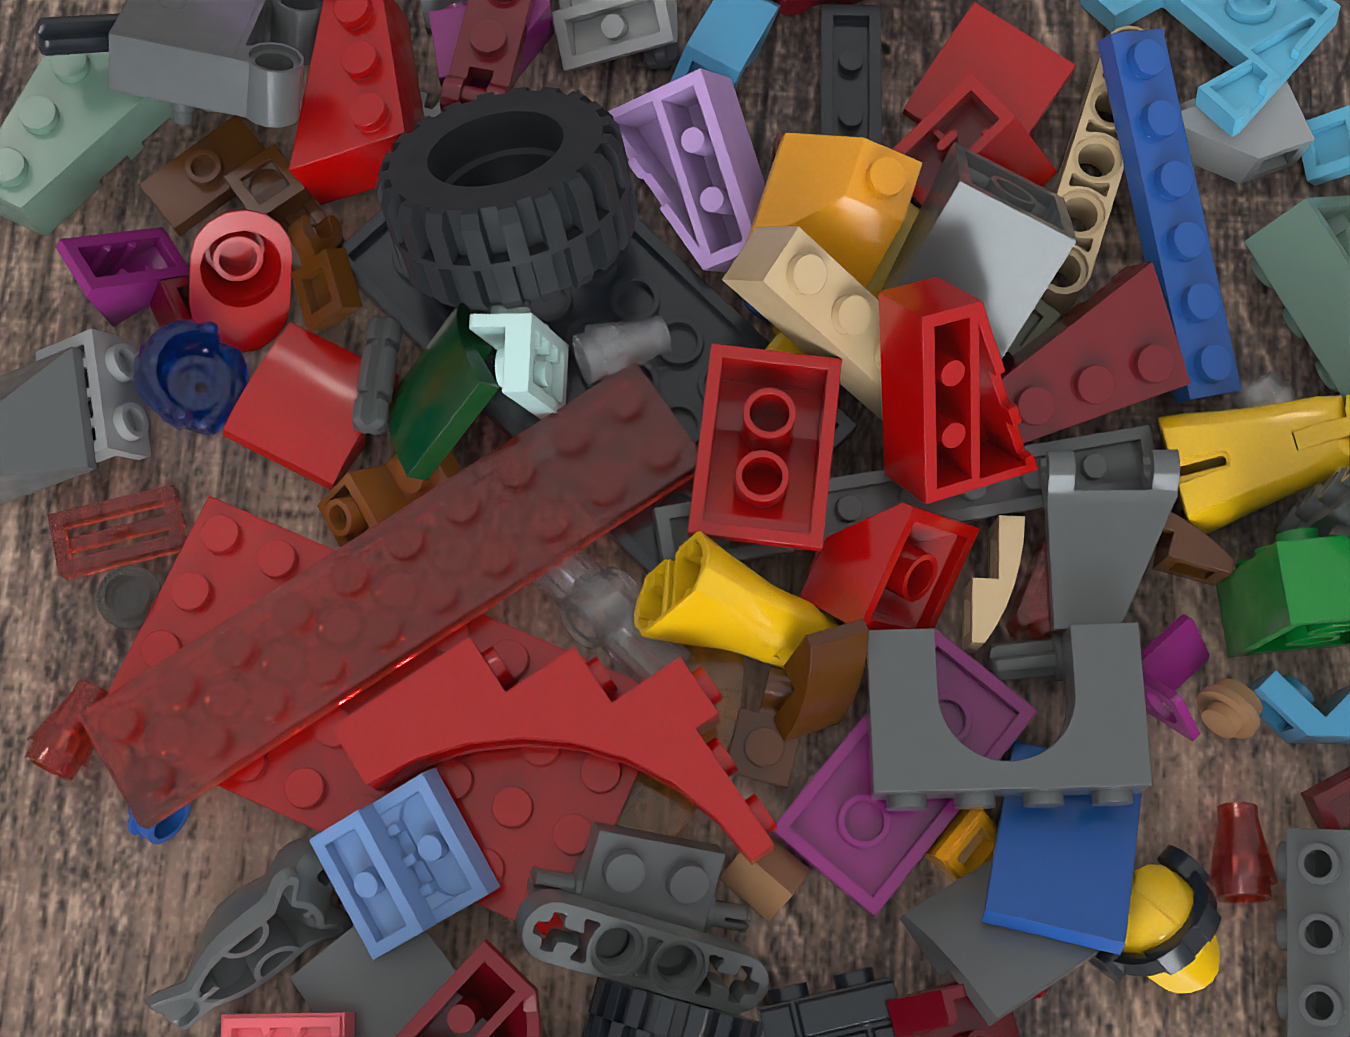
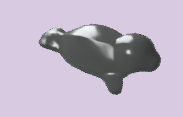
[145,838,353,1030]

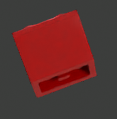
[892,72,1057,209]

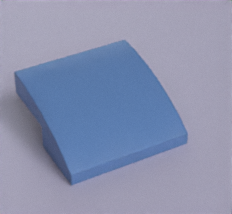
[309,767,501,960]

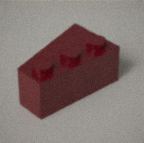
[1000,262,1191,443]

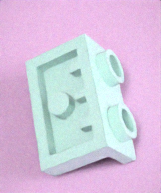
[469,305,569,419]

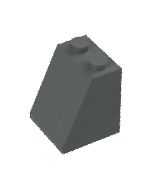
[881,142,1077,359]

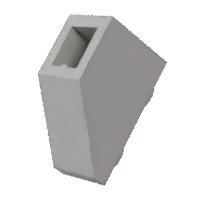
[1180,80,1315,184]

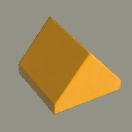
[924,809,997,882]

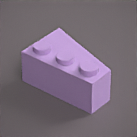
[608,68,765,272]

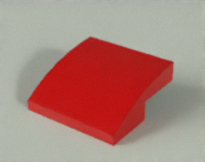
[902,2,1076,136]
[223,322,399,490]

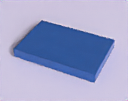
[982,741,1142,955]

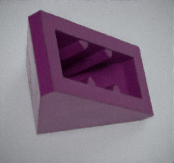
[55,227,190,327]

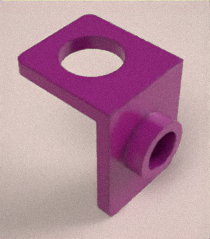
[1141,614,1210,741]

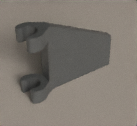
[1038,449,1180,631]

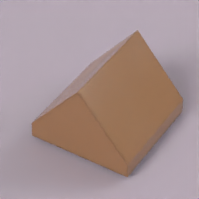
[719,834,811,922]

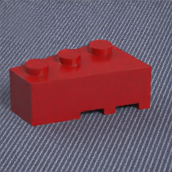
[289,0,424,205]
[878,276,1038,504]

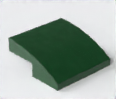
[388,305,500,481]

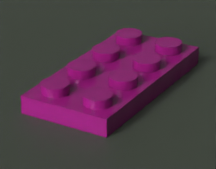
[772,628,1038,917]

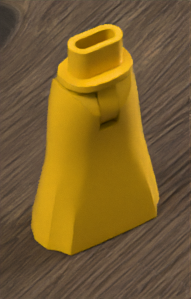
[1158,394,1350,534]
[633,531,839,669]

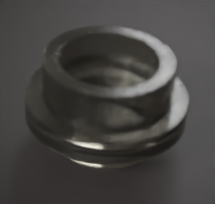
[96,565,162,630]

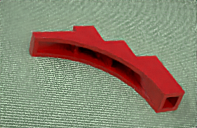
[331,637,778,865]

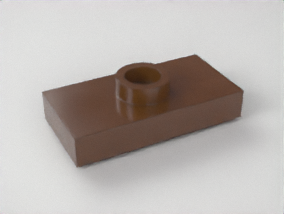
[139,115,266,237]

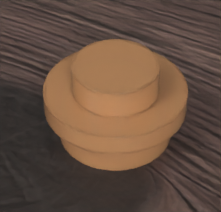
[1197,678,1263,739]

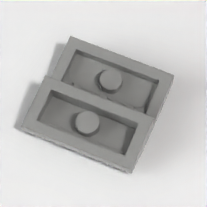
[552,0,678,72]

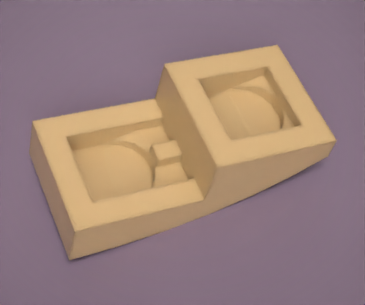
[962,515,1025,653]

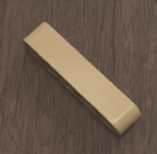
[1041,26,1144,314]

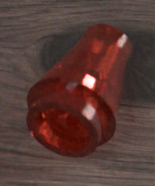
[24,679,110,782]
[1208,802,1278,904]

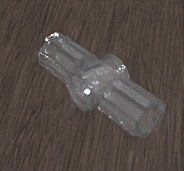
[514,523,691,684]

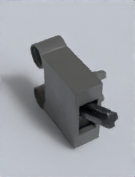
[35,0,323,128]

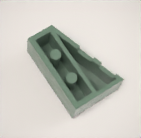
[0,52,174,237]

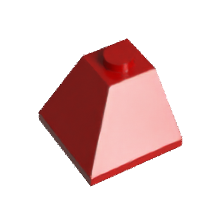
[799,502,980,630]

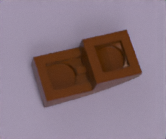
[224,144,345,273]
[1152,512,1235,586]
[773,619,869,741]

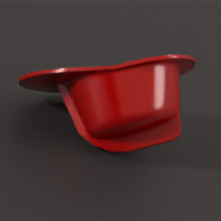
[189,209,292,353]

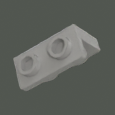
[35,328,151,463]

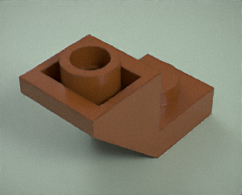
[317,451,468,557]

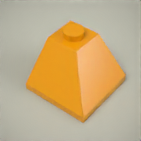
[746,133,922,288]

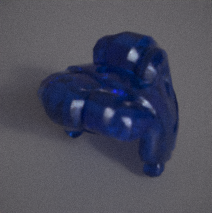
[131,320,249,436]

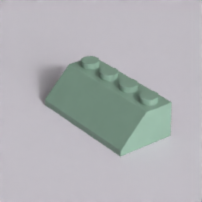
[1244,195,1350,401]

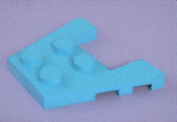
[1080,0,1341,137]

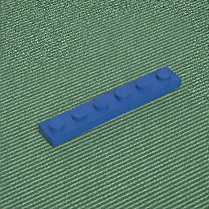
[1097,28,1242,404]

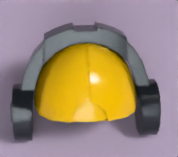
[1089,845,1222,994]

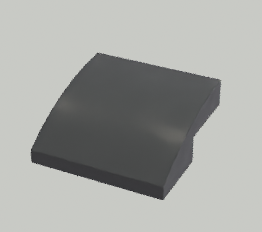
[900,859,1100,1026]
[290,926,455,1037]

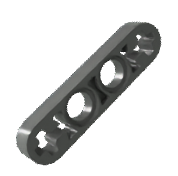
[515,889,769,1013]

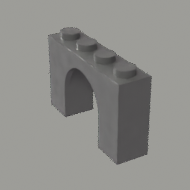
[865,622,1152,811]

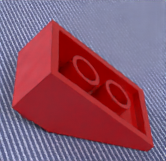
[687,343,842,552]

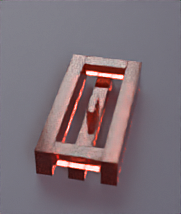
[47,484,187,580]

